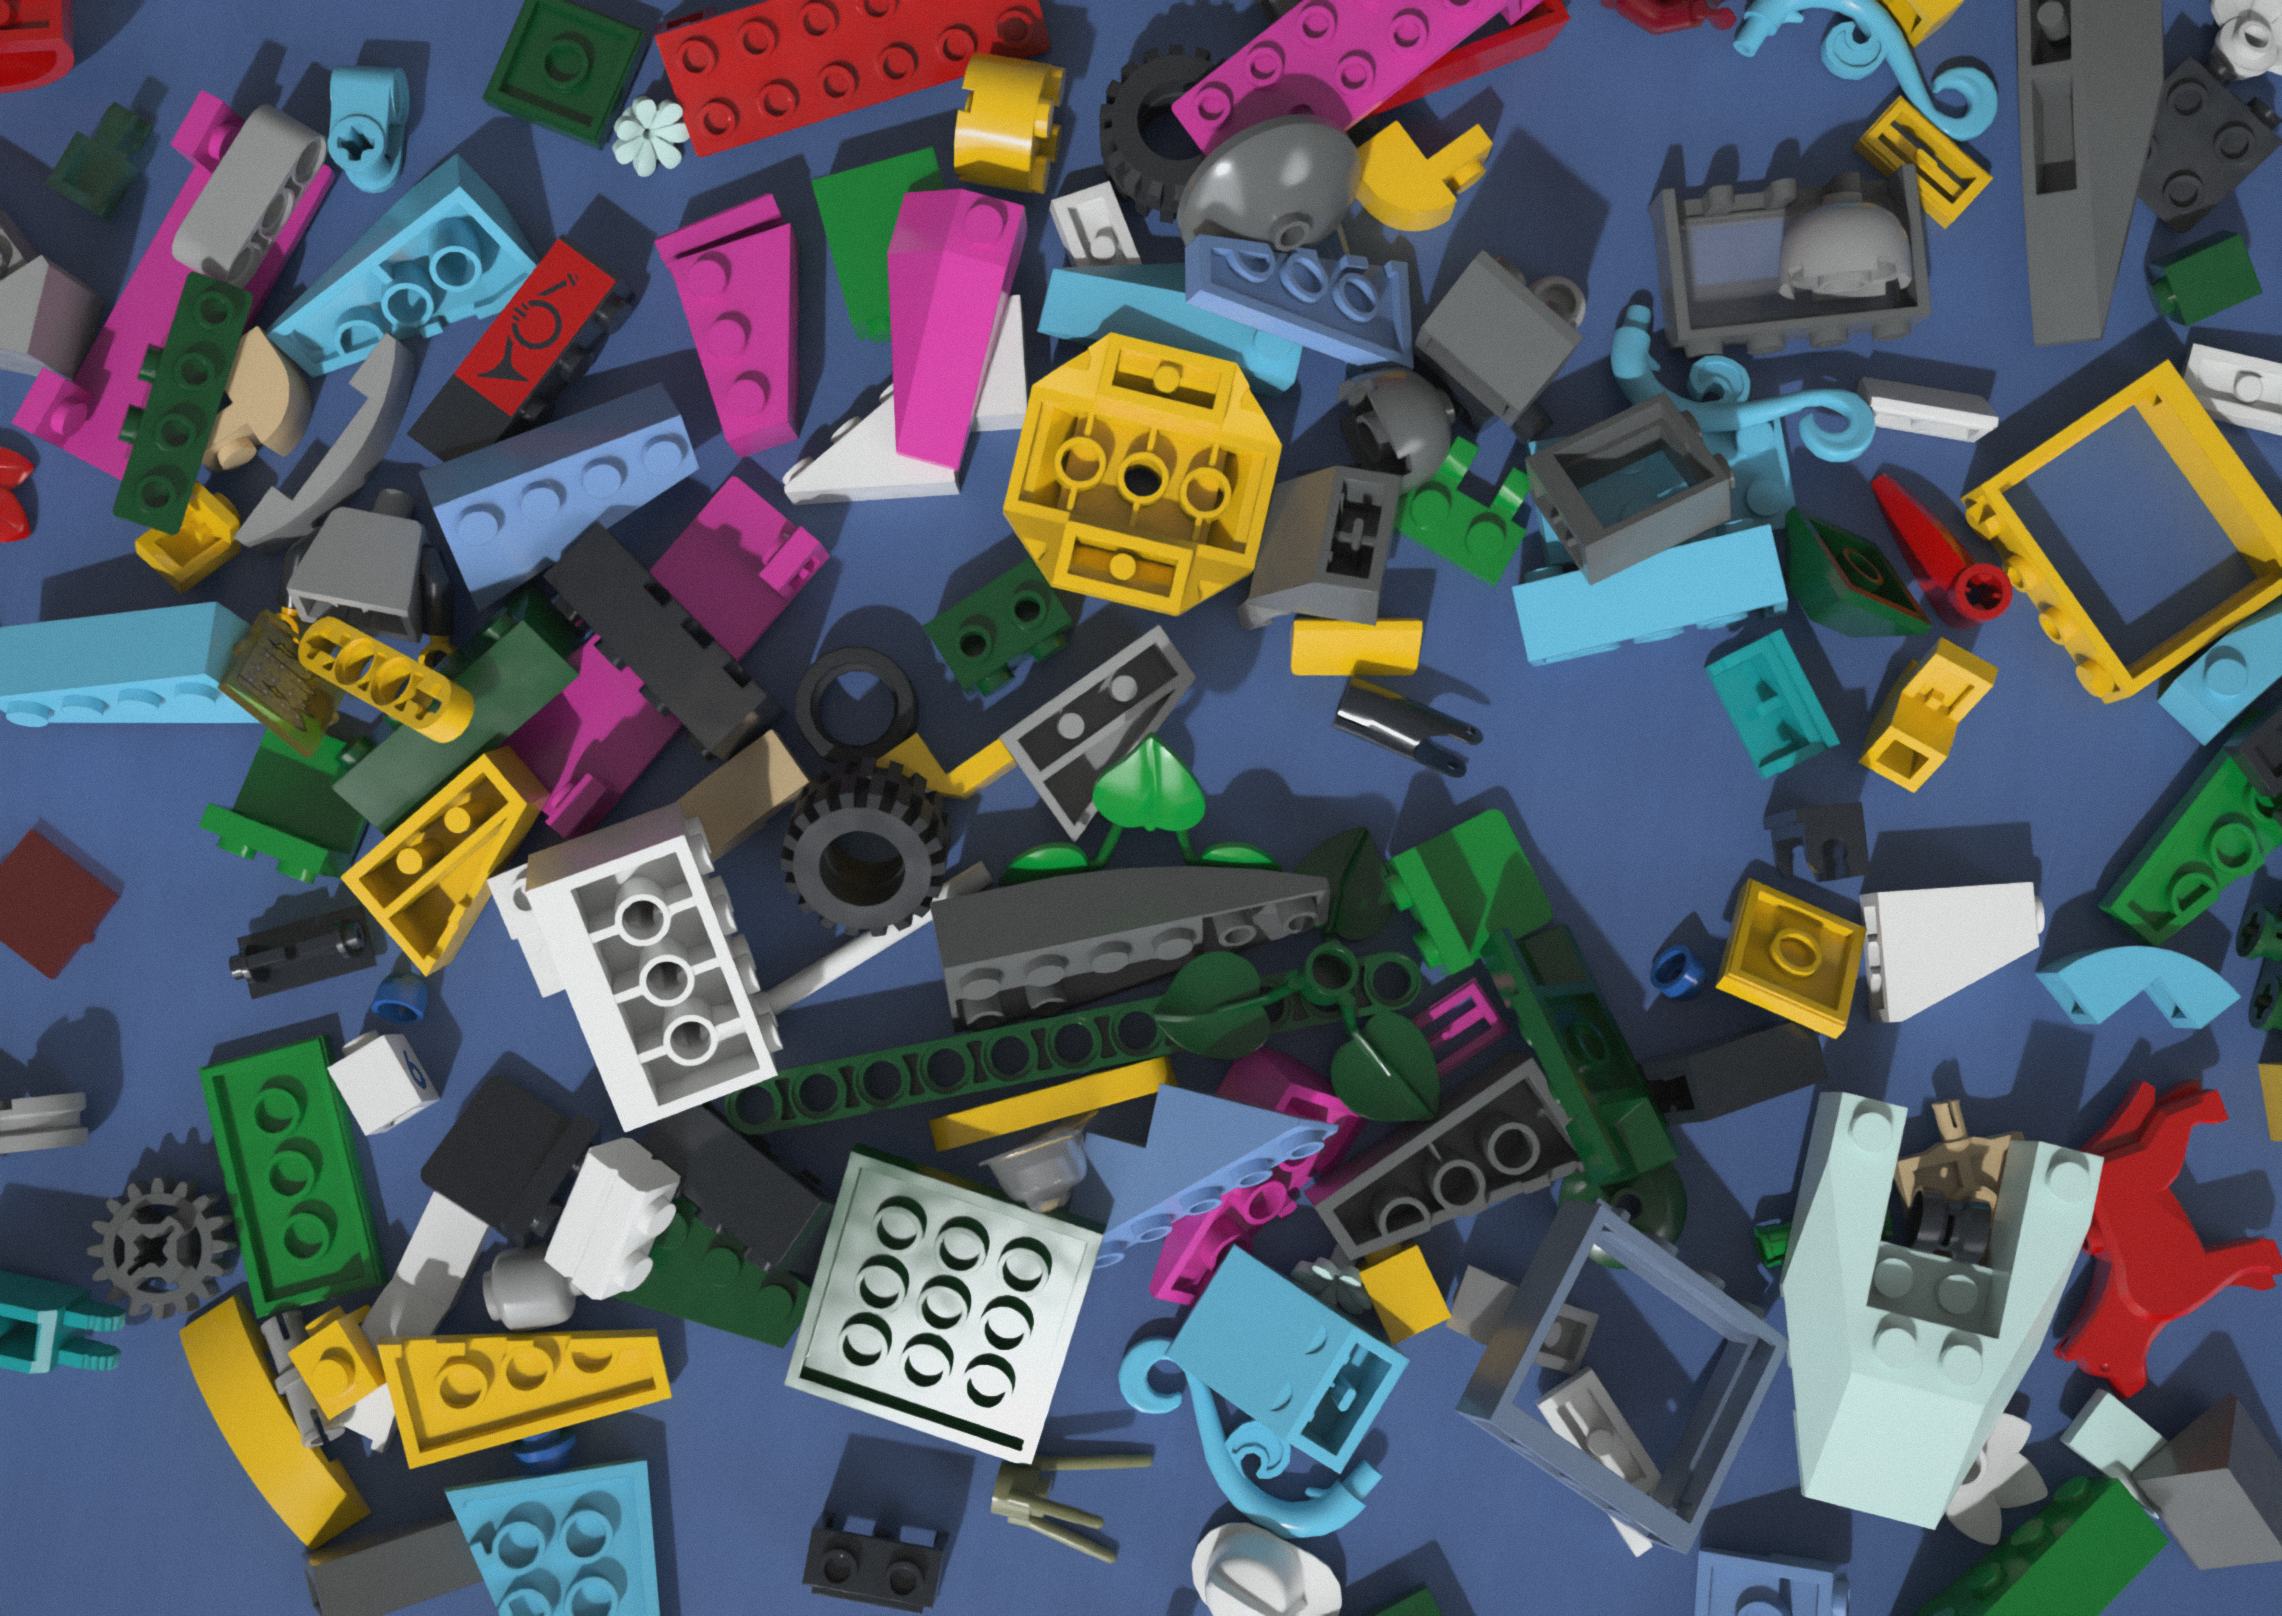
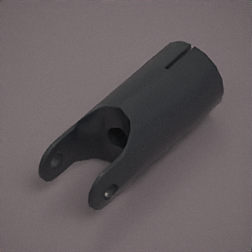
[1331,675,1483,778]

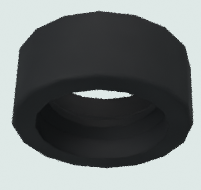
[795,646,919,768]

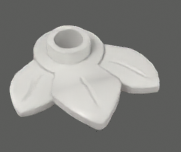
[2210,0,2282,80]
[1945,1412,2048,1545]

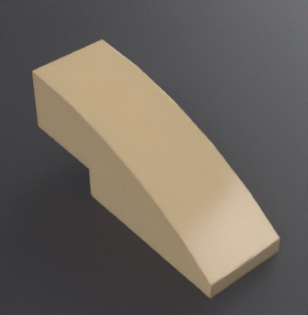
[676,729,812,862]

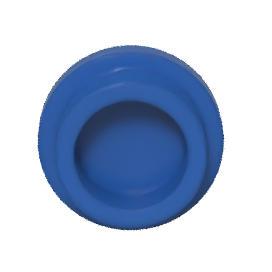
[509,1427,576,1475]

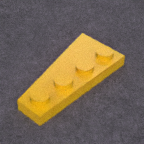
[377,1329,672,1469]

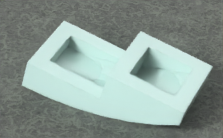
[2059,1388,2168,1519]

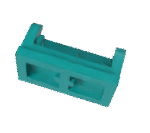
[1704,629,1840,780]

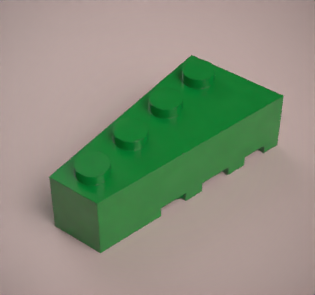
[1911,1475,2169,1616]

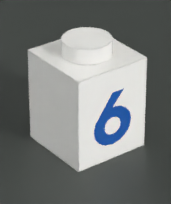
[327,1030,441,1136]

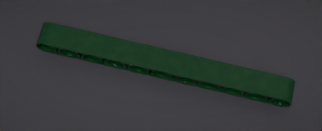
[725,952,1421,1135]

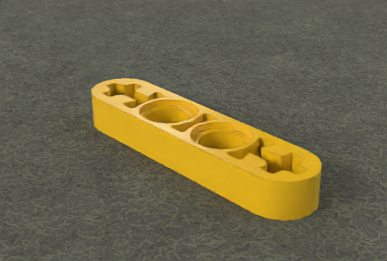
[298,616,475,743]
[928,1054,1178,1152]

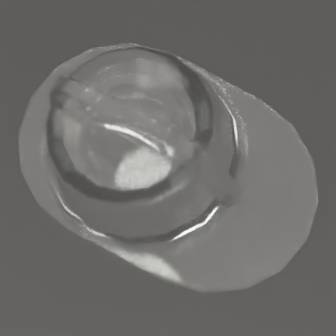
[978,1109,1099,1214]

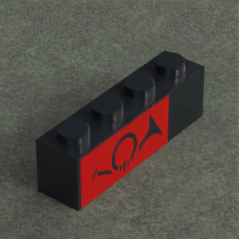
[407,234,636,462]

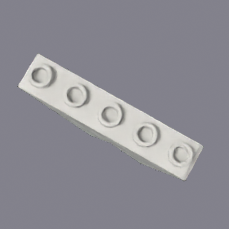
[782,295,1029,505]

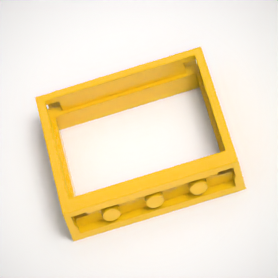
[1960,359,2282,704]

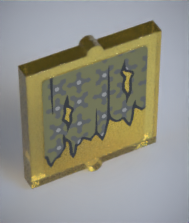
[217,609,347,758]

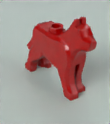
[2053,1079,2282,1400]

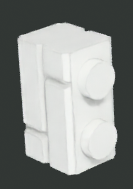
[544,1137,681,1300]

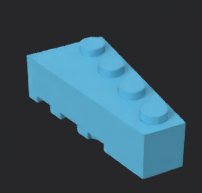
[1512,518,1788,667]

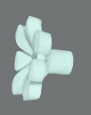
[612,96,690,177]
[1291,1244,1372,1314]

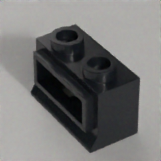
[802,1511,949,1614]

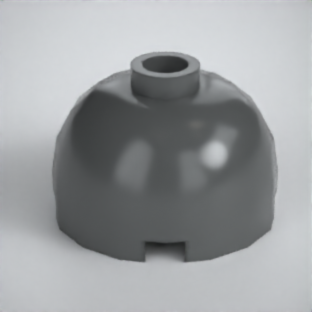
[1337,366,1455,496]

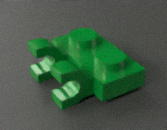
[1394,436,1530,587]

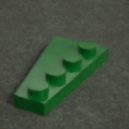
[2097,709,2282,948]

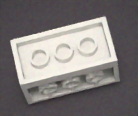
[525,801,783,1132]

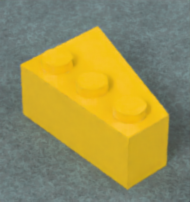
[340,745,550,977]

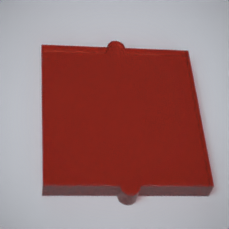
[0,829,121,980]

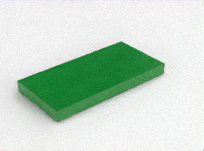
[198,1035,389,1318]

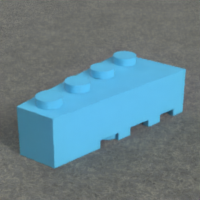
[0,601,292,727]

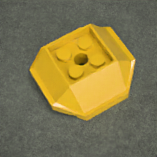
[1003,332,1282,617]

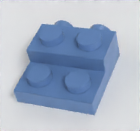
[1694,1546,1851,1616]

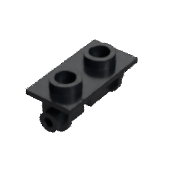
[229,904,377,1000]

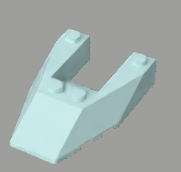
[1779,1092,2104,1530]

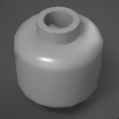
[483,1240,585,1333]

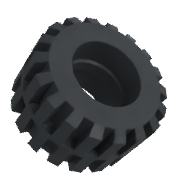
[1099,45,1227,224]
[781,757,951,937]

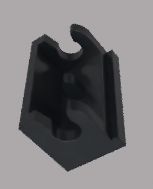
[1763,802,1871,882]

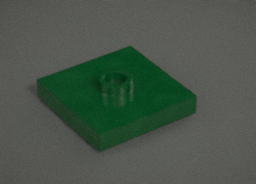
[482,0,650,151]

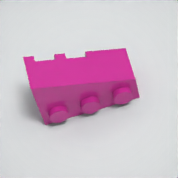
[669,223,801,458]

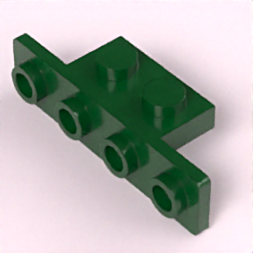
[112,272,253,535]

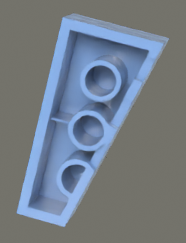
[418,382,699,613]

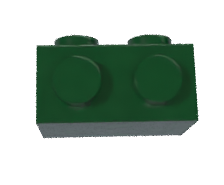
[923,557,1074,698]

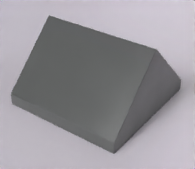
[2129,1392,2282,1570]

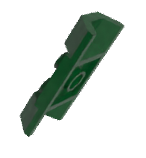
[1479,924,1683,1188]

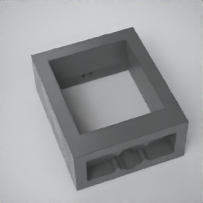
[1525,391,1736,586]

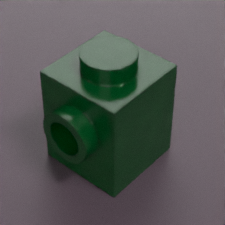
[2146,230,2263,326]

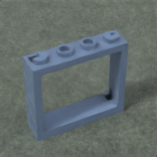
[1455,1197,1789,1555]

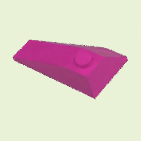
[887,189,1028,471]
[1148,1046,1368,1306]

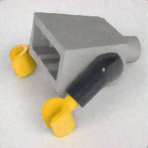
[263,489,459,670]

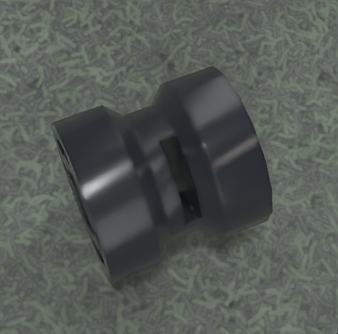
[1905,1185,1991,1265]

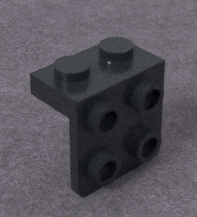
[2138,52,2282,233]
[421,1076,601,1249]

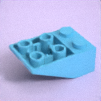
[1164,1243,1410,1474]

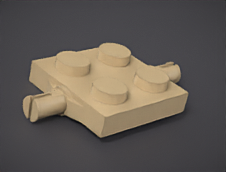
[1894,1099,2025,1267]

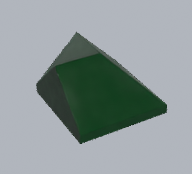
[1784,506,1933,638]

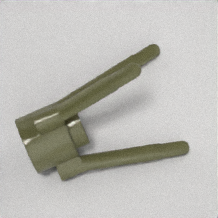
[991,1454,1153,1563]

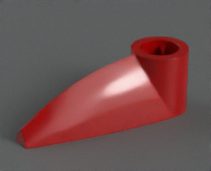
[1870,472,2013,629]

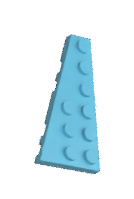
[444,1457,660,1616]

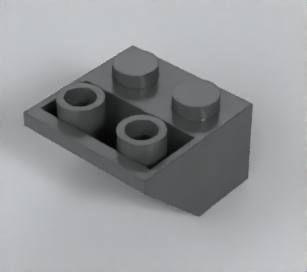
[1415,249,1583,428]
[1248,465,1401,626]

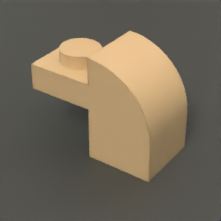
[201,326,311,473]

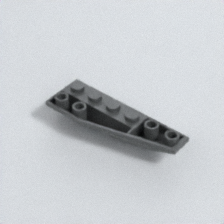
[2017,0,2165,348]
[929,866,1330,1033]

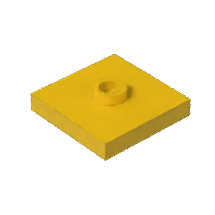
[1715,878,1867,1039]

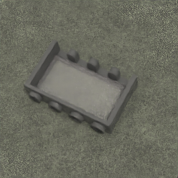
[1647,163,1932,361]

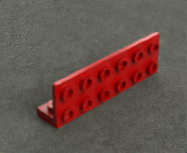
[654,0,1051,157]

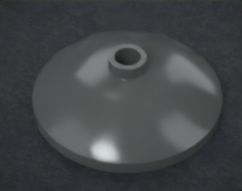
[1177,114,1361,254]

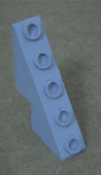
[1069,1083,1339,1269]

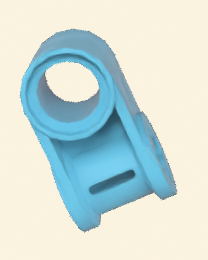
[327,65,410,194]

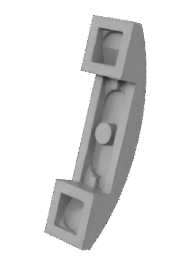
[233,333,415,556]

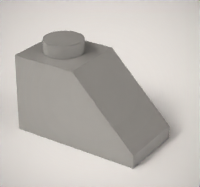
[1445,1265,1599,1375]

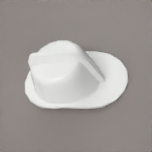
[1192,1523,1342,1616]

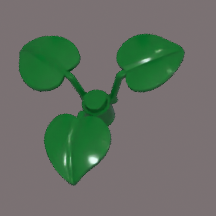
[998,732,1283,887]

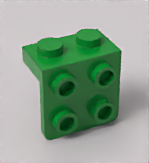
[198,718,368,884]
[1383,809,1553,976]

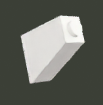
[1859,882,2045,1022]

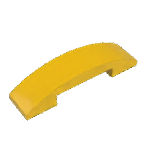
[179,1294,371,1551]

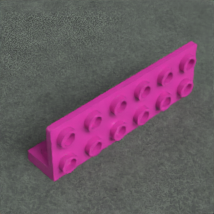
[1171,0,1543,157]
[11,90,335,480]
[494,476,830,840]

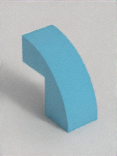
[2035,946,2241,1029]

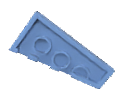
[1185,234,1414,371]

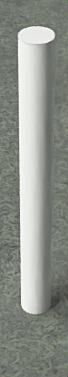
[766,861,994,1015]

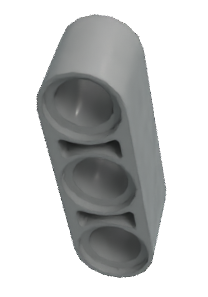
[172,103,328,289]

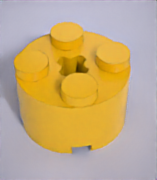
[954,52,1066,194]

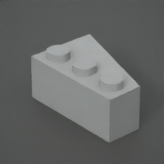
[999,625,1196,843]

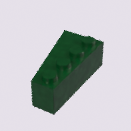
[331,579,585,837]

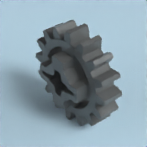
[87,1176,239,1320]

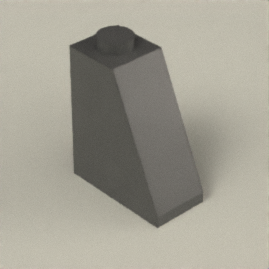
[300,1511,484,1616]

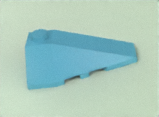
[266,153,540,378]
[1037,263,1303,399]

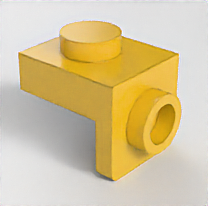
[135,480,241,595]
[288,1304,387,1420]

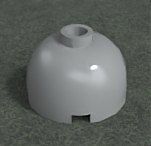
[1778,192,1912,302]

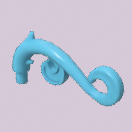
[1733,0,1999,142]
[1611,305,1876,462]
[1118,1335,1383,1540]

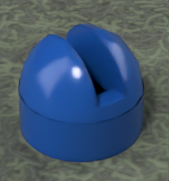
[1650,944,1708,1001]
[371,972,428,1025]

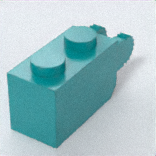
[0,1270,126,1374]

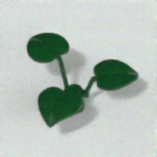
[1153,827,1440,1122]

